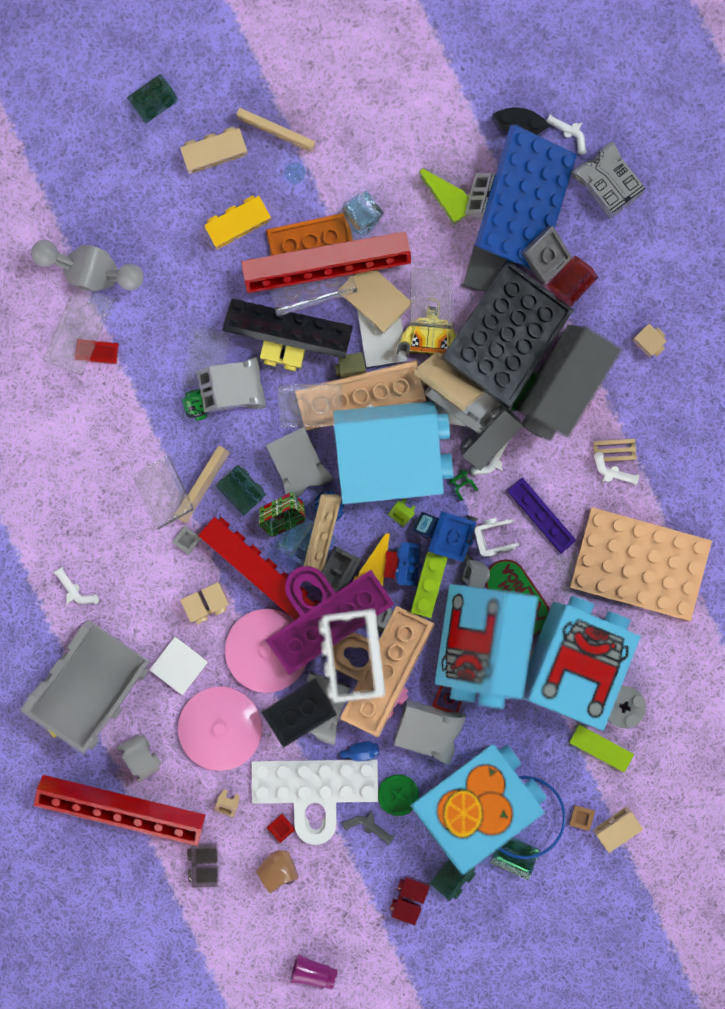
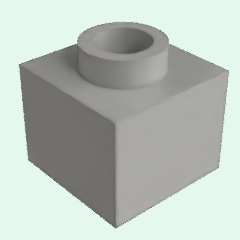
[462,560,490,589]

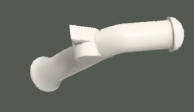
[547,114,587,155]
[471,438,512,476]
[594,452,639,486]
[53,567,99,604]

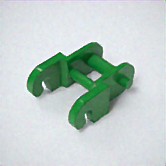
[449,469,478,501]

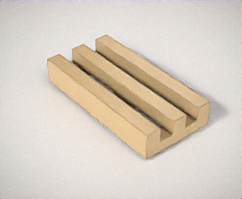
[593,439,637,462]

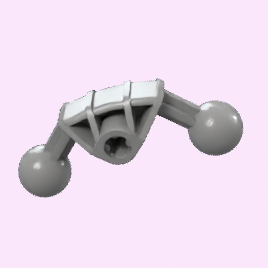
[31,240,144,291]

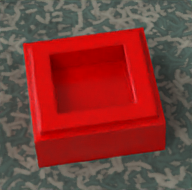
[266,813,295,843]

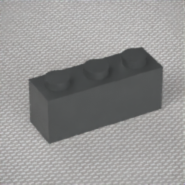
[459,404,523,471]

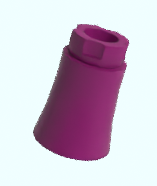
[290,954,338,990]

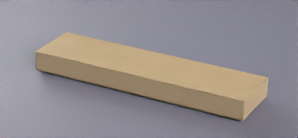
[237,107,316,152]
[175,446,230,523]
[304,494,342,571]

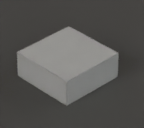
[172,526,201,555]

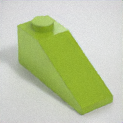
[419,169,470,225]

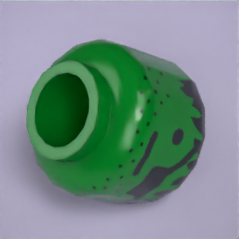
[182,388,209,421]

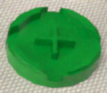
[378,774,419,816]

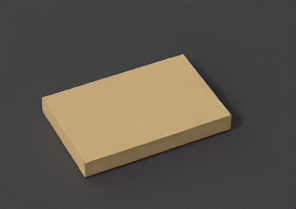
[338,270,413,333]
[413,352,484,411]

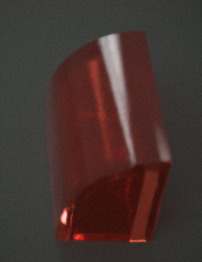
[547,255,599,307]

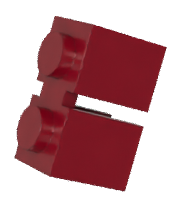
[389,875,430,926]

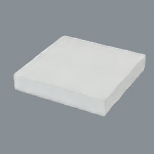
[150,637,208,695]

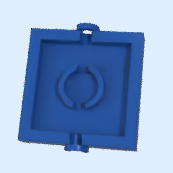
[428,511,477,562]
[395,542,422,586]

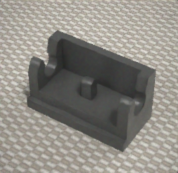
[321,546,361,592]

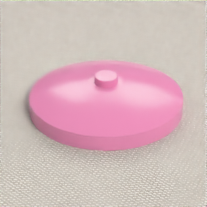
[225,609,306,693]
[178,687,262,771]

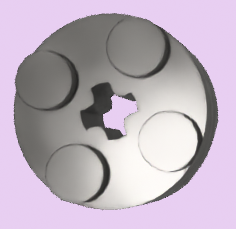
[608,685,646,728]
[117,734,162,783]

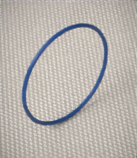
[498,776,566,859]

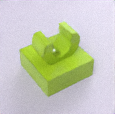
[387,498,415,527]

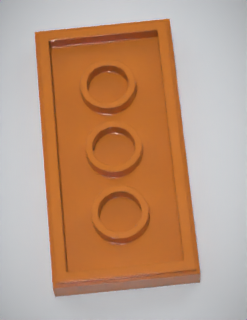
[266,212,353,255]

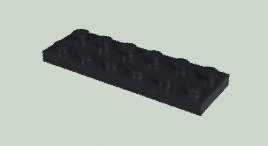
[222,299,353,359]

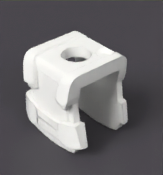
[475,518,520,556]

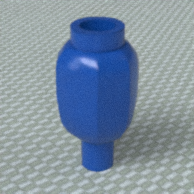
[340,741,380,762]

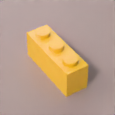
[204,195,272,250]

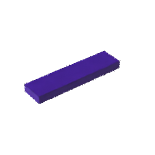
[507,477,577,554]

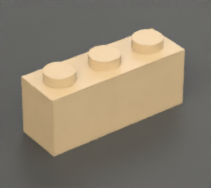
[180,127,248,174]

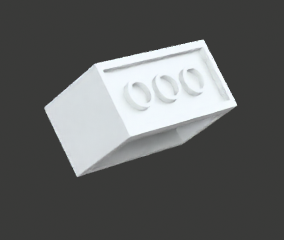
[319,609,385,702]

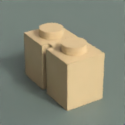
[180,582,230,625]

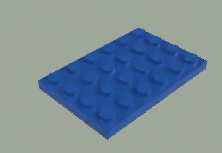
[475,125,577,271]

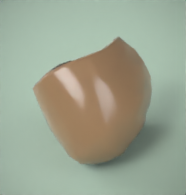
[256,850,299,893]

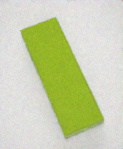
[569,724,634,773]

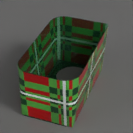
[258,491,305,536]

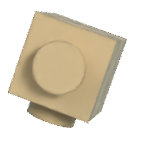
[632,324,667,358]

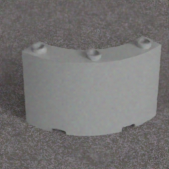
[20,620,150,754]

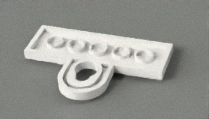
[252,759,378,845]

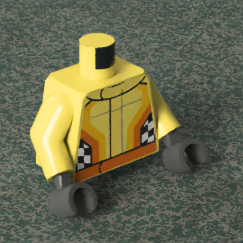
[396,307,456,357]

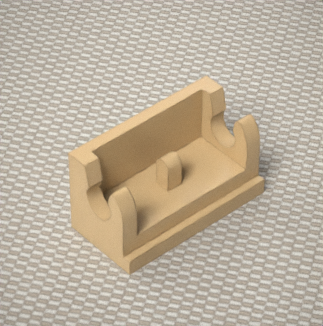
[592,806,644,853]

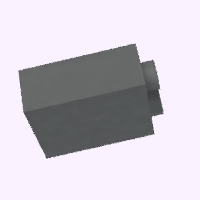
[515,324,623,442]

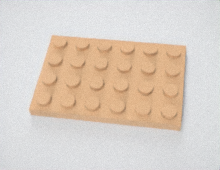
[569,507,712,621]

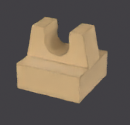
[214,789,240,818]

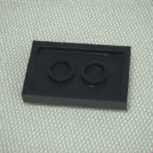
[261,678,338,748]

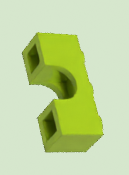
[410,552,448,618]

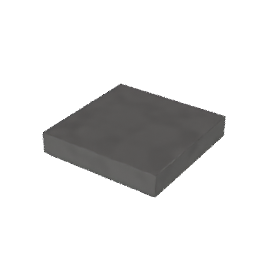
[521,226,573,285]

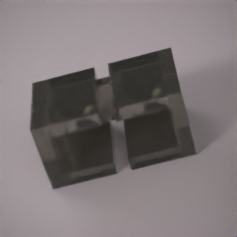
[187,842,219,888]

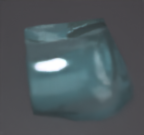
[342,191,384,236]

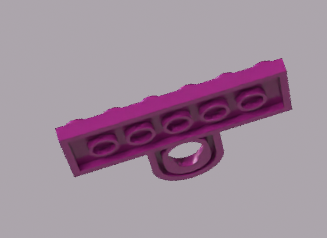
[266,566,395,675]

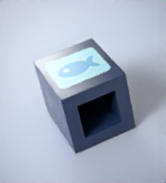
[413,512,439,540]

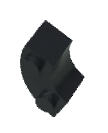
[491,107,550,136]

